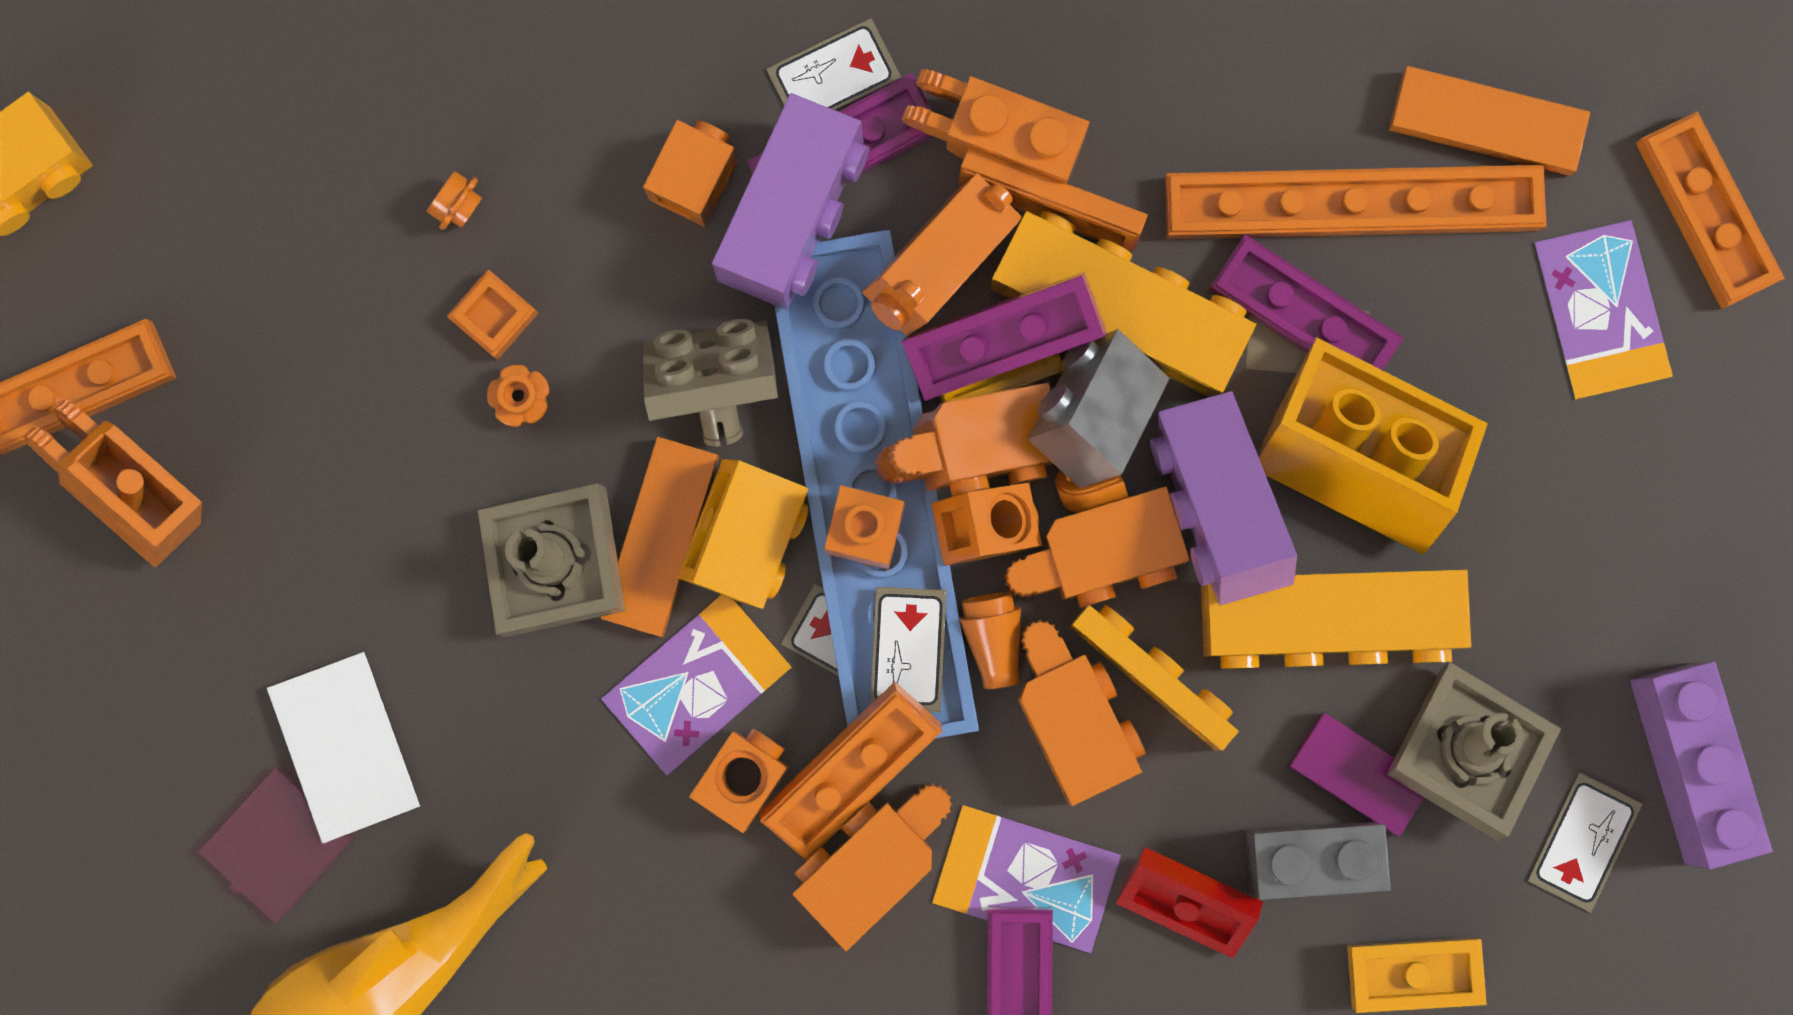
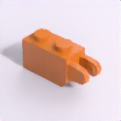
[901,69,1090,183]
[874,383,1053,497]
[23,399,202,568]
[1004,487,1190,608]
[1018,620,1146,806]
[792,783,953,951]

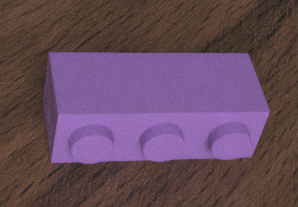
[712,93,869,311]
[1150,391,1297,606]
[1630,661,1773,869]

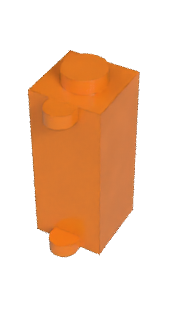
[861,173,1023,336]

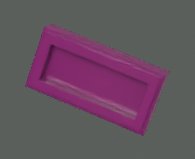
[1287,713,1424,837]
[987,906,1053,1015]

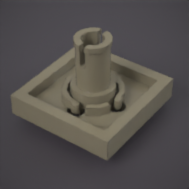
[643,319,778,447]
[478,483,626,637]
[1387,662,1561,842]

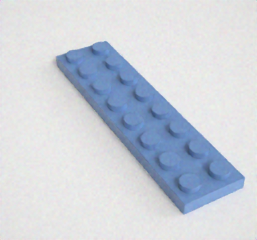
[774,230,979,738]

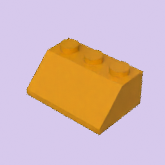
[1257,337,1488,555]

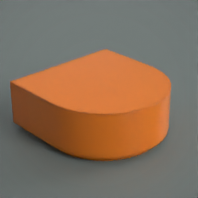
[1055,470,1129,513]

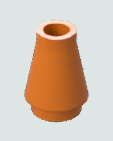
[959,592,1021,689]

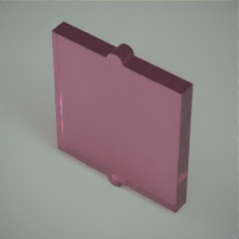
[199,768,354,923]

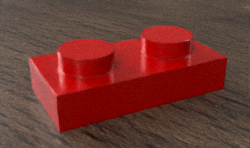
[1116,847,1263,958]

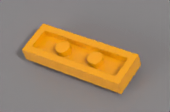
[1069,605,1239,751]

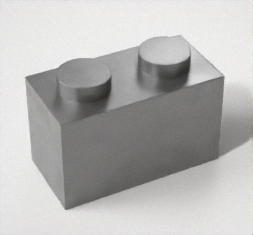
[1027,329,1170,488]
[1243,821,1391,900]

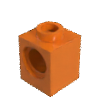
[643,120,738,227]
[931,483,1042,566]
[824,485,904,570]
[689,728,790,833]

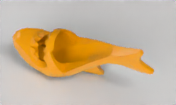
[250,833,547,1015]

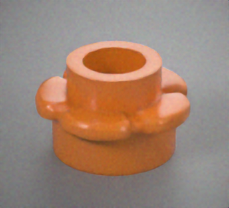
[426,171,483,230]
[487,365,550,427]

